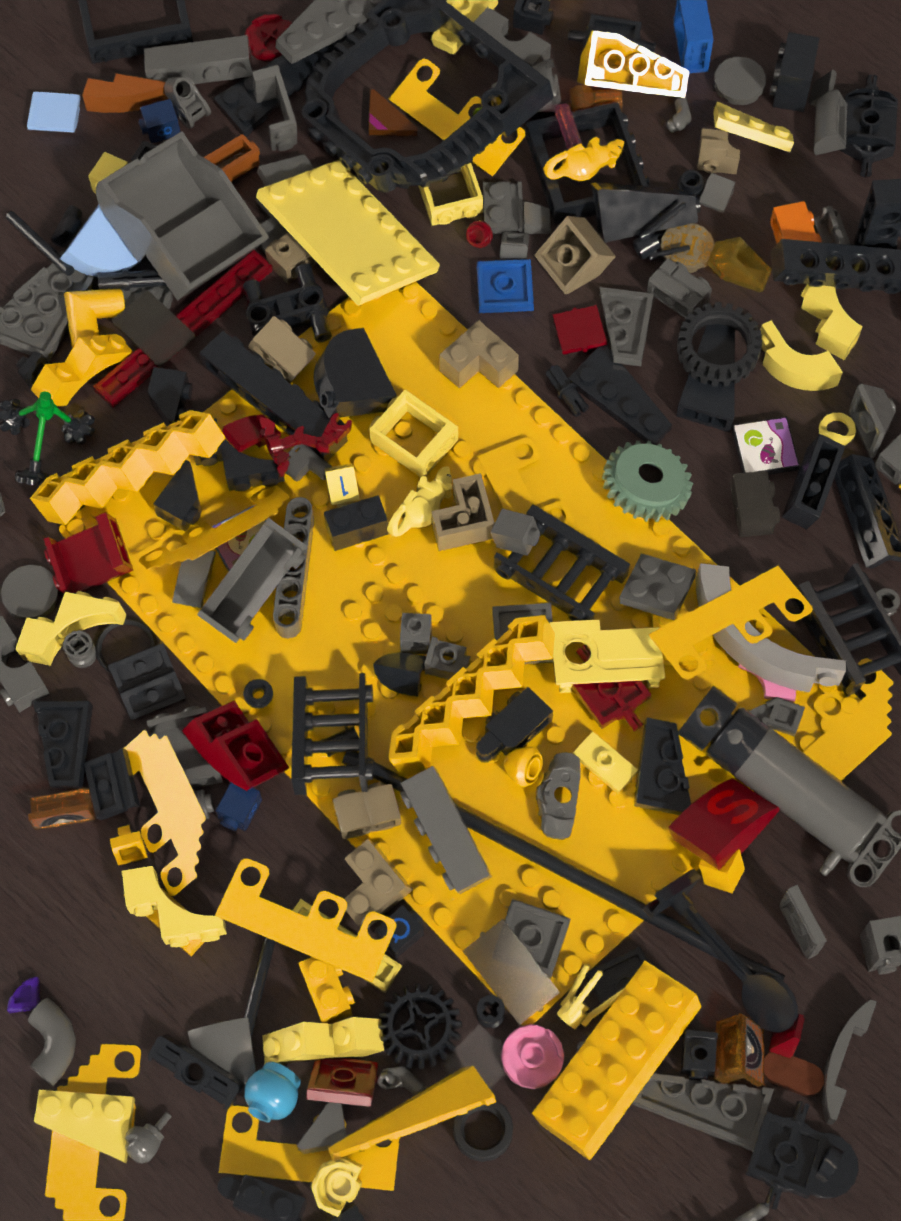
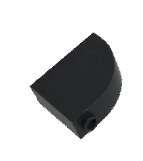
[314,328,397,419]

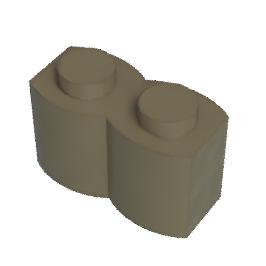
[333,782,401,839]

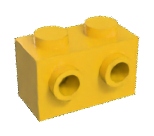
[298,957,355,1024]

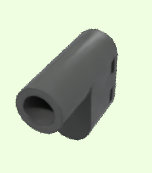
[286,444,333,481]

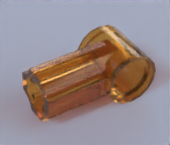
[569,85,623,112]

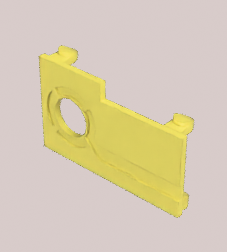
[549,620,666,693]

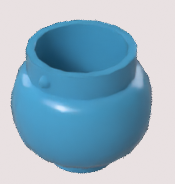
[244,1062,301,1122]

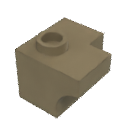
[697,128,740,174]

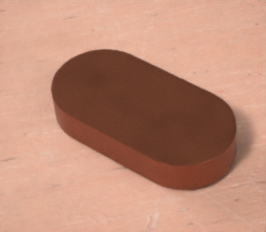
[763,1052,824,1097]

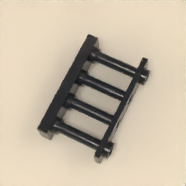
[494,504,630,621]
[791,563,901,697]
[291,673,373,795]

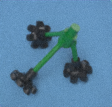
[0,391,95,486]

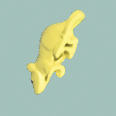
[387,466,453,537]

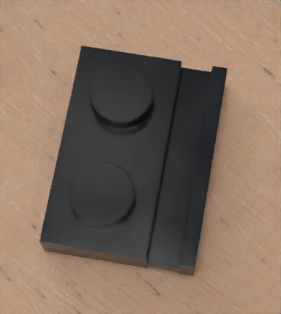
[84,748,140,821]

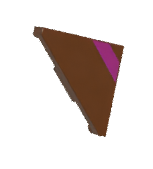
[369,89,417,136]

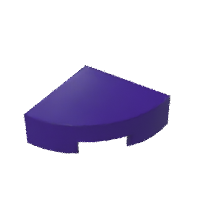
[7,977,40,1013]

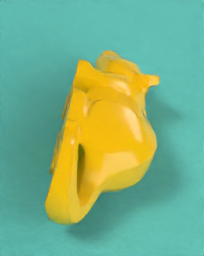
[543,137,624,181]

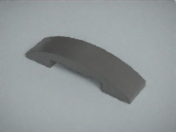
[821,999,877,1125]

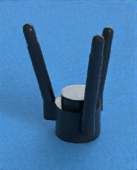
[632,202,691,262]

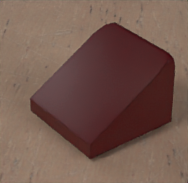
[769,1014,805,1058]

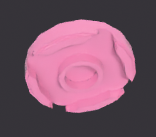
[501,1024,565,1089]

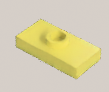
[573,731,638,794]

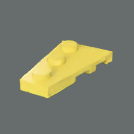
[432,0,499,55]
[713,101,794,152]
[34,1090,135,1163]

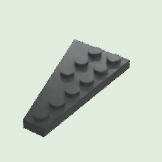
[276,0,383,64]
[0,251,98,363]

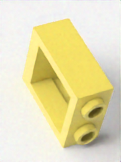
[418,162,483,226]
[369,390,458,478]

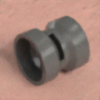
[63,630,97,668]

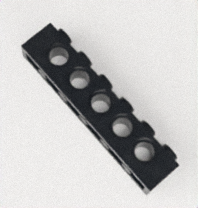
[770,239,901,294]

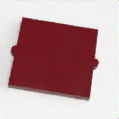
[553,305,607,355]

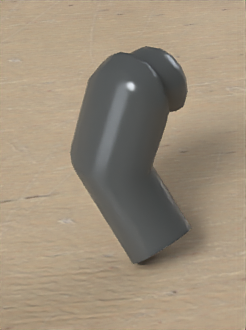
[666,98,691,133]
[377,1066,426,1096]

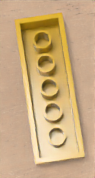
[532,961,702,1160]

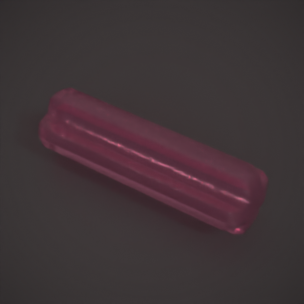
[555,103,583,150]

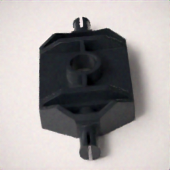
[840,74,898,177]

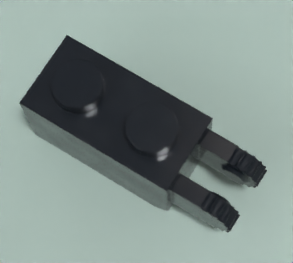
[476,687,553,763]

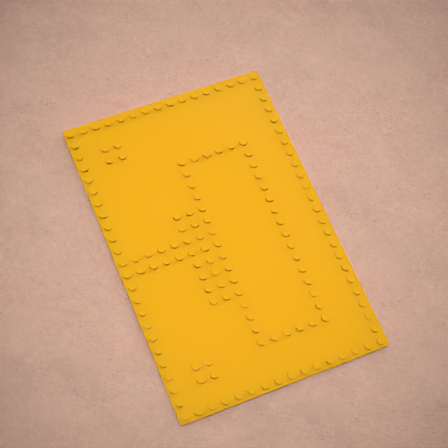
[59,281,861,1026]

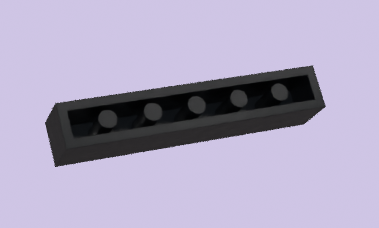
[200,331,348,462]

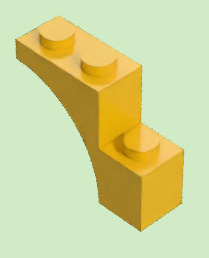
[31,334,133,407]

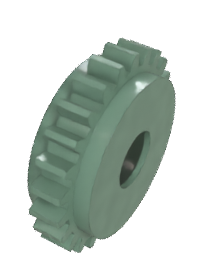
[602,440,693,522]

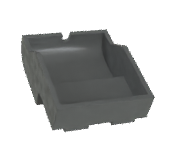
[96,131,269,301]

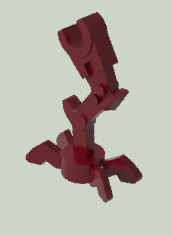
[259,413,352,477]

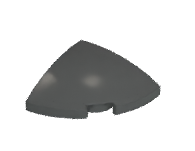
[188,1017,257,1085]

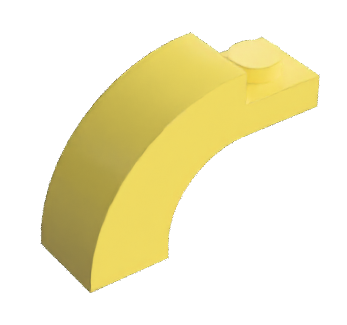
[761,320,843,391]

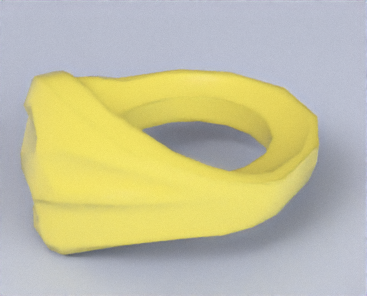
[819,412,856,446]

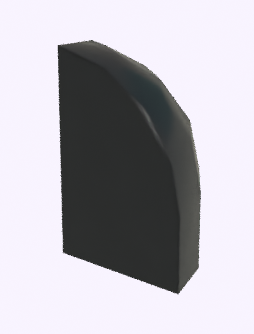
[373,652,426,697]

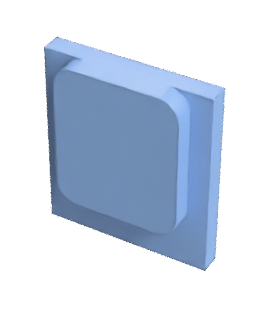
[27,92,81,132]

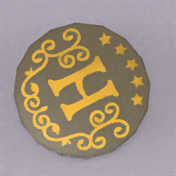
[660,223,714,273]

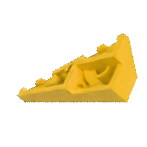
[328,1066,496,1161]

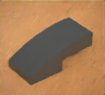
[172,551,216,608]

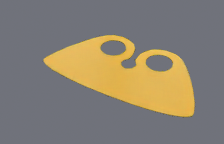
[654,718,734,804]

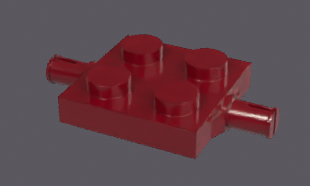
[571,645,651,732]

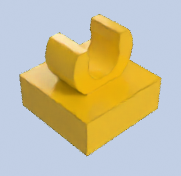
[110,825,148,866]

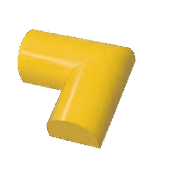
[64,289,125,347]

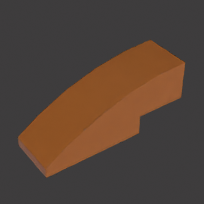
[82,74,168,113]

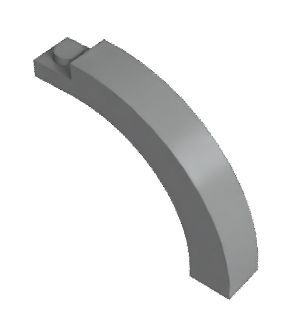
[695,563,846,692]

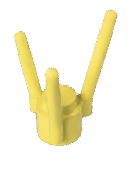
[557,964,623,1030]

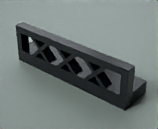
[834,454,901,569]

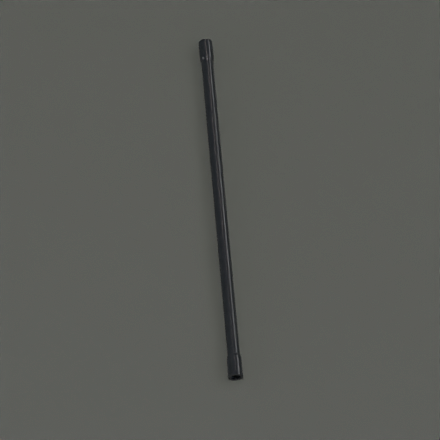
[342,751,785,981]

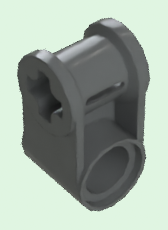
[164,77,211,129]

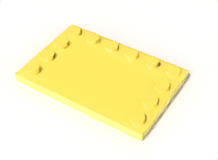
[256,160,440,306]

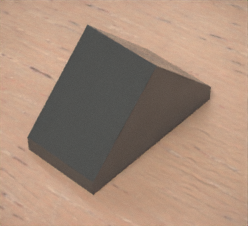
[297,1102,347,1154]

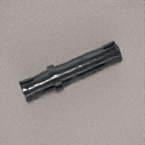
[98,269,167,291]

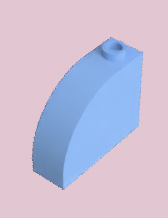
[60,204,140,277]

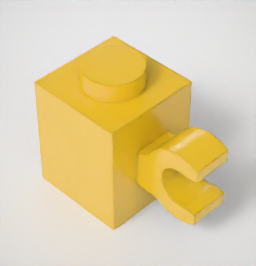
[699,849,745,893]

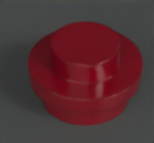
[466,220,493,248]

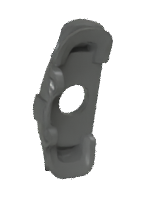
[536,752,581,840]

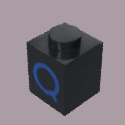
[375,905,424,959]

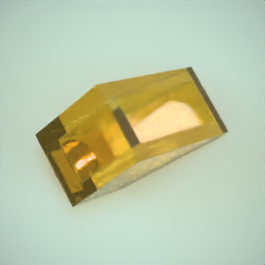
[707,237,772,292]

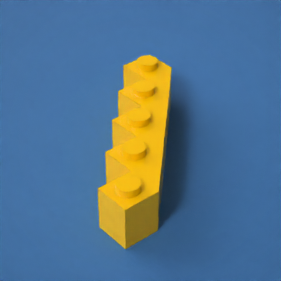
[30,410,226,525]
[389,615,555,776]

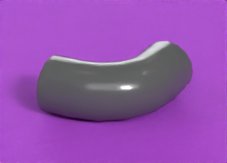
[28,997,76,1086]

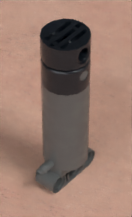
[678,685,901,887]

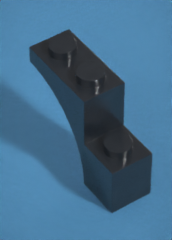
[194,418,285,491]

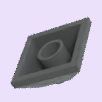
[848,384,896,458]

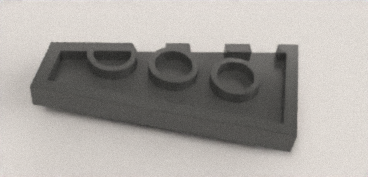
[632,1073,774,1151]

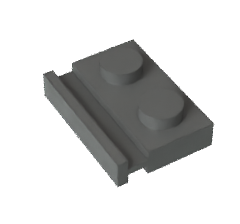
[483,182,524,234]

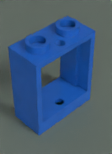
[673,0,714,73]

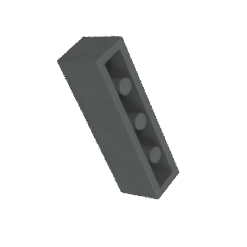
[144,35,253,87]
[400,766,493,894]

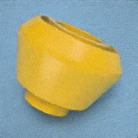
[504,747,543,787]

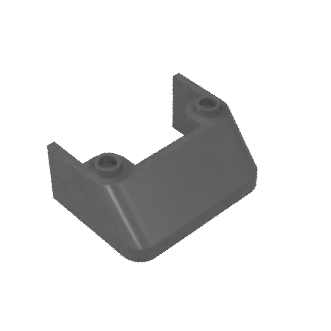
[197,517,307,643]

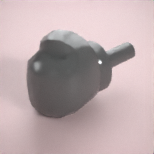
[125,1112,171,1163]

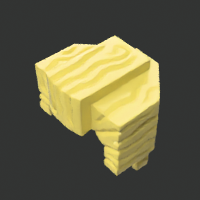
[311,1156,363,1217]

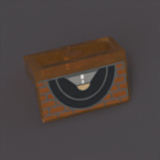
[28,788,95,830]
[715,1014,764,1087]

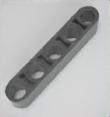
[273,497,314,639]

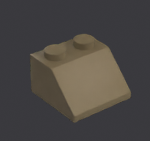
[534,216,616,294]

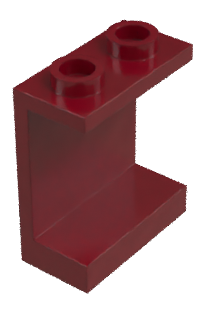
[44,512,133,594]

